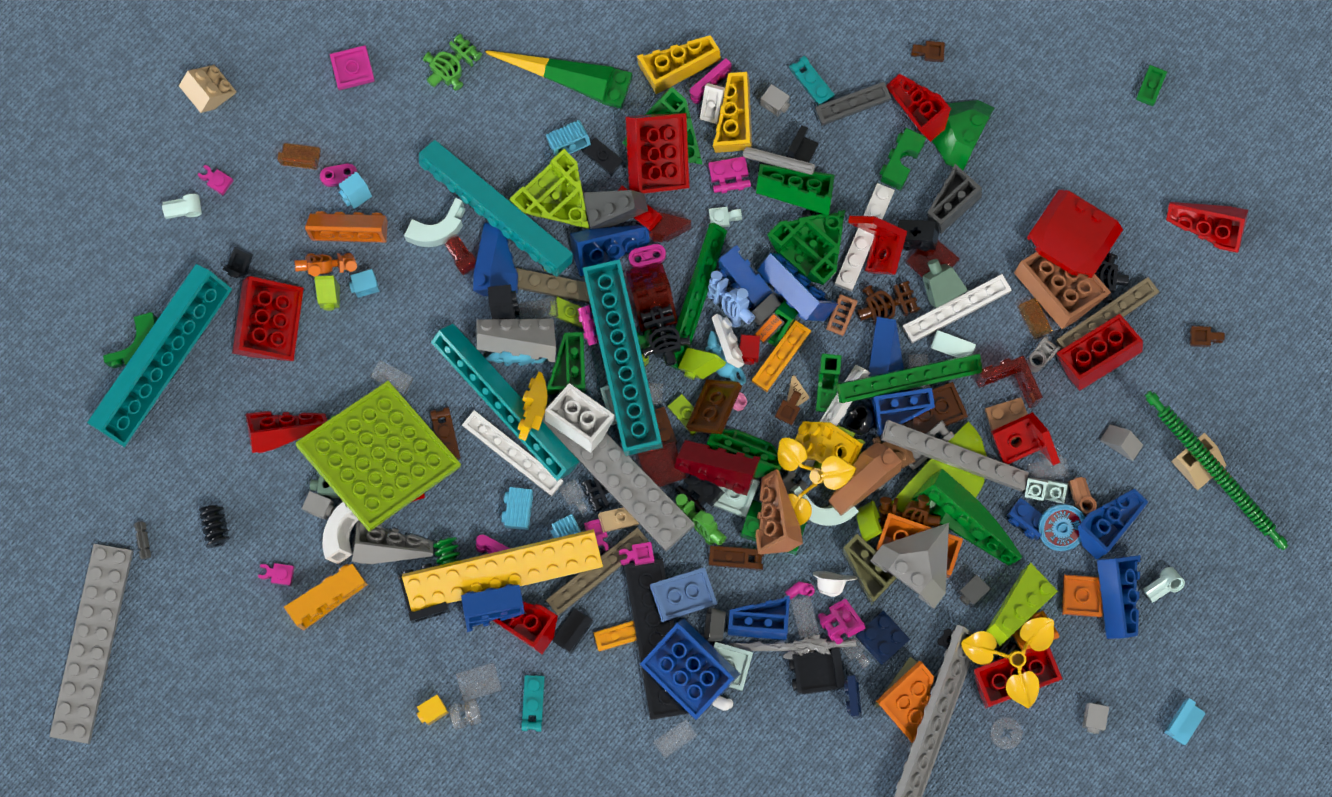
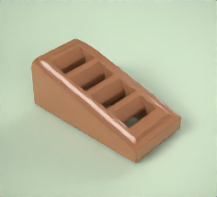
[826,294,858,336]

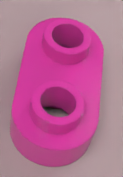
[320,164,358,187]
[628,244,666,269]

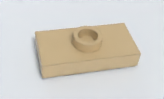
[598,507,639,533]

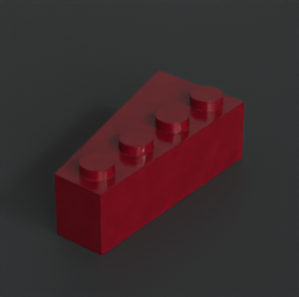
[675,440,761,496]

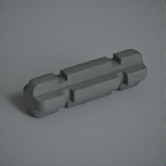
[134,521,151,560]

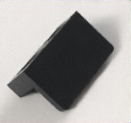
[786,125,818,163]
[552,609,593,654]

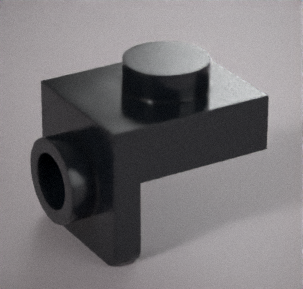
[222,247,253,278]

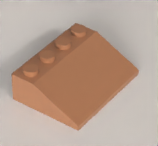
[1014,252,1111,330]

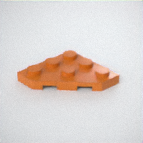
[876,661,934,743]

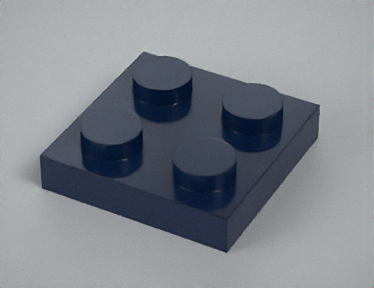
[855,610,910,665]
[844,675,862,719]

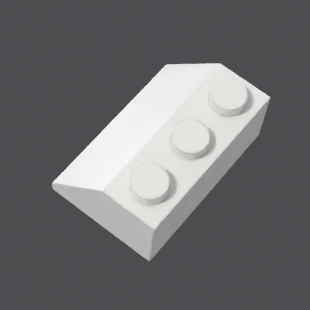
[545,383,615,453]

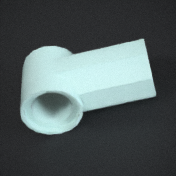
[162,194,202,219]
[1143,567,1185,603]

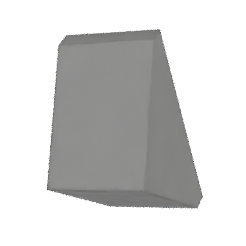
[1100,424,1143,461]

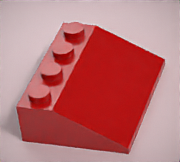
[626,113,689,194]
[232,276,304,361]

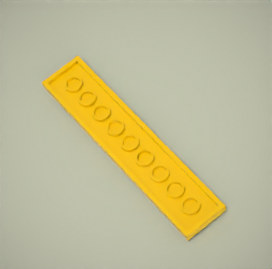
[402,529,603,612]

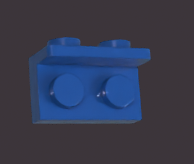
[1006,498,1043,541]

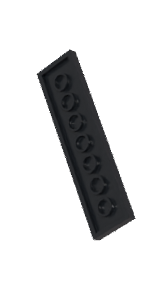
[624,558,689,720]

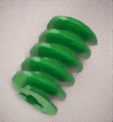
[433,537,460,565]

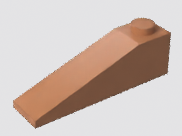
[828,442,902,516]
[756,469,803,554]

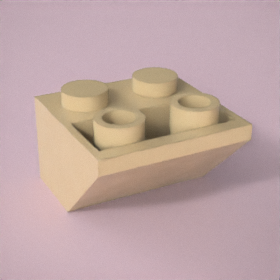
[179,65,237,113]
[1171,433,1227,491]

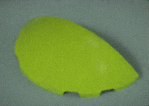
[891,421,987,516]

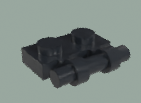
[675,474,725,512]

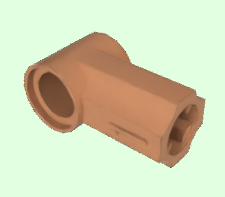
[1068,477,1097,517]

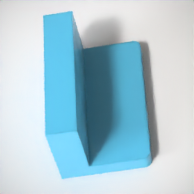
[1164,698,1205,745]

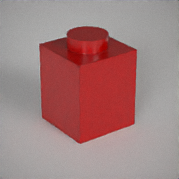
[740,335,760,365]

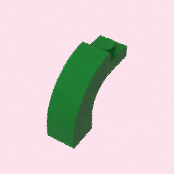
[103,312,157,368]
[816,354,841,412]

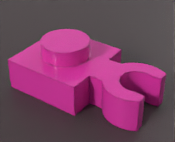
[198,165,233,196]
[584,519,609,552]
[619,542,654,566]
[258,563,295,586]

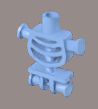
[707,271,755,327]

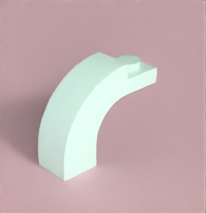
[404,198,465,247]
[789,485,859,526]

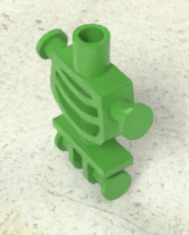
[423,34,482,91]
[676,494,726,545]

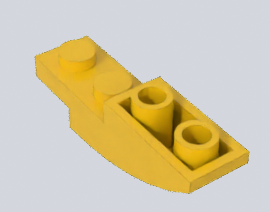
[518,371,547,441]

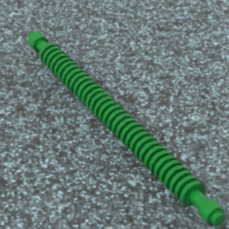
[1144,390,1288,550]

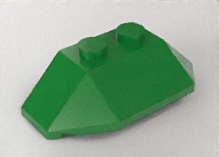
[707,429,781,478]

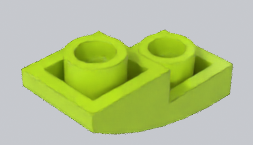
[857,500,882,541]

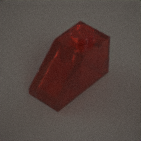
[649,211,692,243]

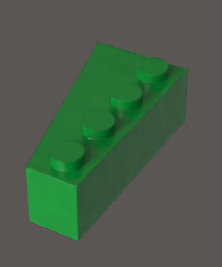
[756,164,835,215]

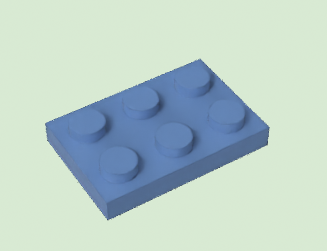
[650,567,717,622]

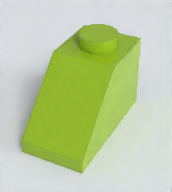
[315,275,340,311]
[678,348,726,380]

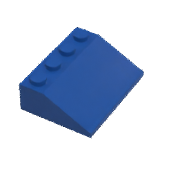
[640,619,740,720]

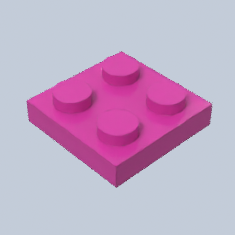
[330,45,375,90]

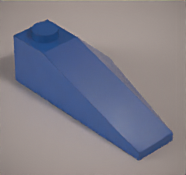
[570,225,650,276]

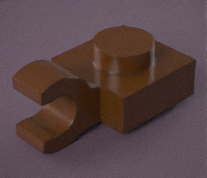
[911,41,945,62]
[1190,326,1225,347]
[775,390,801,426]

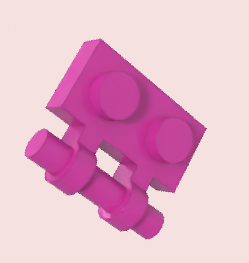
[708,157,751,194]
[578,305,599,345]
[818,598,866,644]

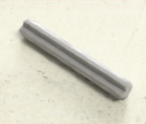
[743,147,815,175]

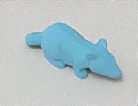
[705,330,746,385]
[486,351,547,366]

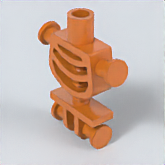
[294,253,357,277]

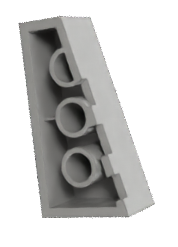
[476,319,556,362]

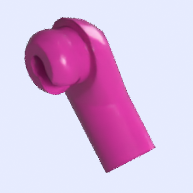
[785,582,815,600]

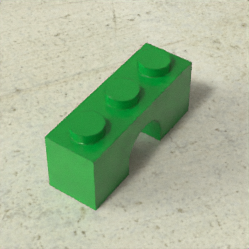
[880,128,926,191]

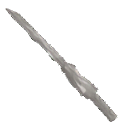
[729,634,857,656]

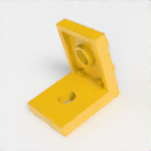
[795,421,863,465]

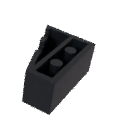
[488,284,520,319]

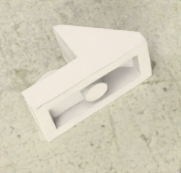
[700,83,725,124]

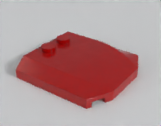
[1027,190,1123,278]

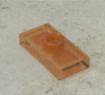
[1018,298,1053,340]

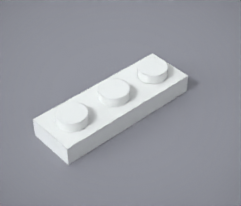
[712,314,744,368]

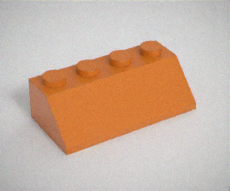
[305,211,388,243]
[875,513,963,579]

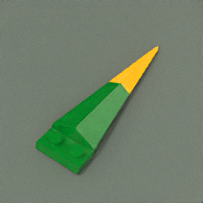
[485,50,633,109]

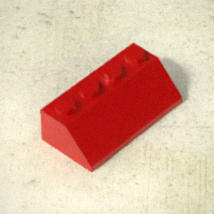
[1056,314,1143,391]
[973,647,1062,709]

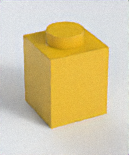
[416,695,449,725]

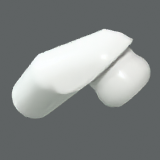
[712,696,733,711]

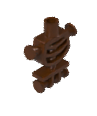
[857,281,921,325]
[879,495,941,529]

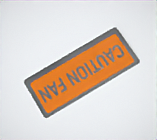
[754,313,784,344]

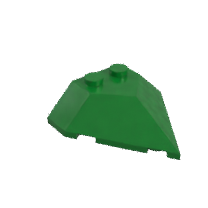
[622,87,703,165]
[932,100,995,170]
[767,210,845,285]

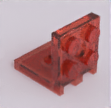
[625,263,678,332]
[976,356,1043,408]

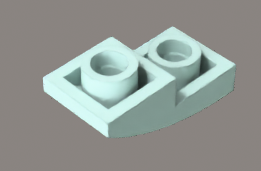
[931,330,976,358]
[1025,478,1068,504]

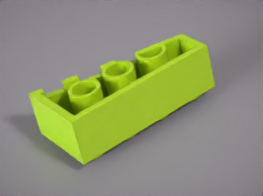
[986,562,1058,646]

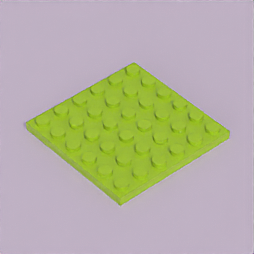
[296,381,461,532]

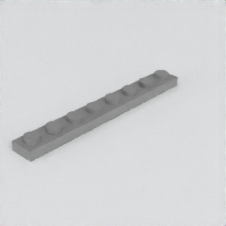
[881,420,1029,492]

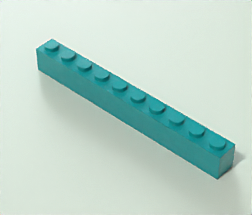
[419,140,573,277]
[431,324,580,481]

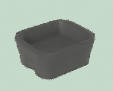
[752,293,781,326]
[704,607,726,642]

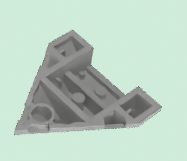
[870,523,949,609]

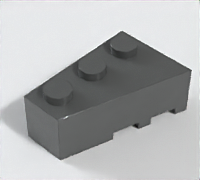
[928,164,982,234]
[583,190,648,229]

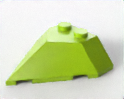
[509,149,589,229]

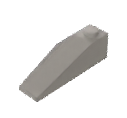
[352,520,433,564]

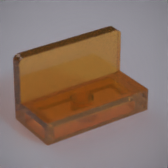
[277,143,321,170]

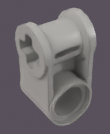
[1026,336,1061,373]

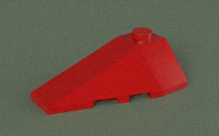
[886,74,951,142]
[492,601,558,654]

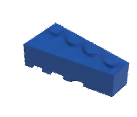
[1097,555,1141,639]

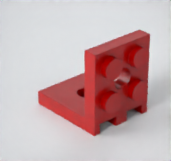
[848,216,907,275]
[991,412,1060,466]

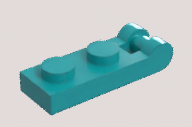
[789,56,835,106]
[522,675,545,732]

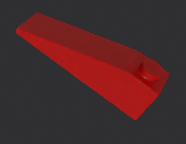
[1166,202,1249,253]
[246,411,327,453]

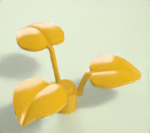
[777,438,856,525]
[961,617,1054,708]

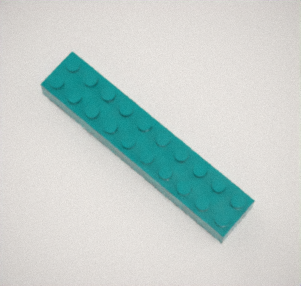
[583,259,663,456]
[87,264,232,447]

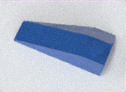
[473,223,518,296]
[868,317,904,395]
[1078,489,1148,560]

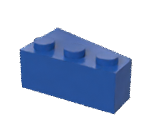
[719,245,773,310]
[872,388,935,436]
[461,584,524,632]
[728,596,790,640]

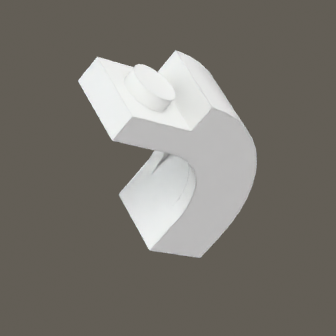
[322,502,358,564]

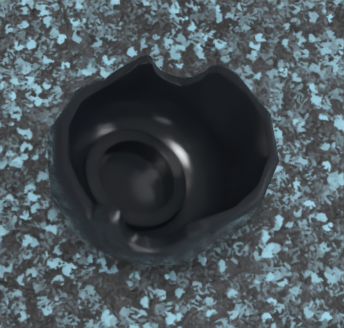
[846,405,875,435]

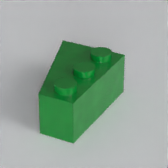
[547,332,586,395]

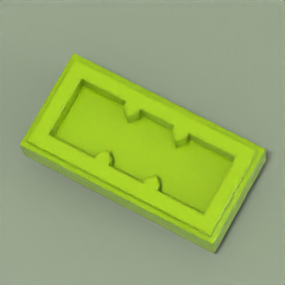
[550,297,584,329]
[667,394,696,436]

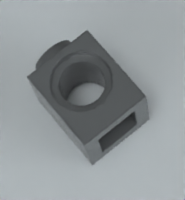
[958,575,991,607]

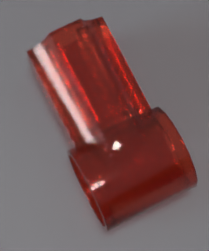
[445,236,476,276]

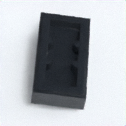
[583,138,623,176]

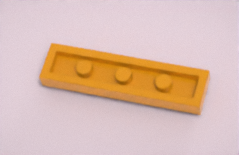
[751,320,811,392]

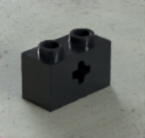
[898,220,939,251]

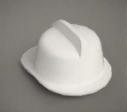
[813,571,858,597]

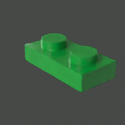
[1136,65,1167,106]

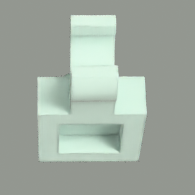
[709,207,742,228]

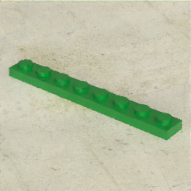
[664,223,727,370]
[837,353,983,403]

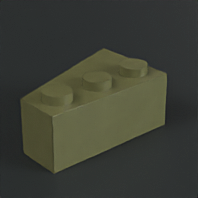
[842,534,897,605]

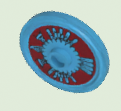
[1038,504,1085,551]

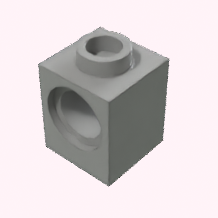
[760,84,790,117]
[302,491,334,520]
[1082,703,1109,734]

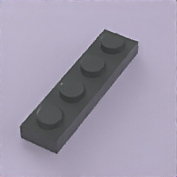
[815,82,891,126]

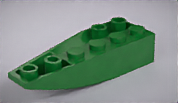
[911,469,1022,566]

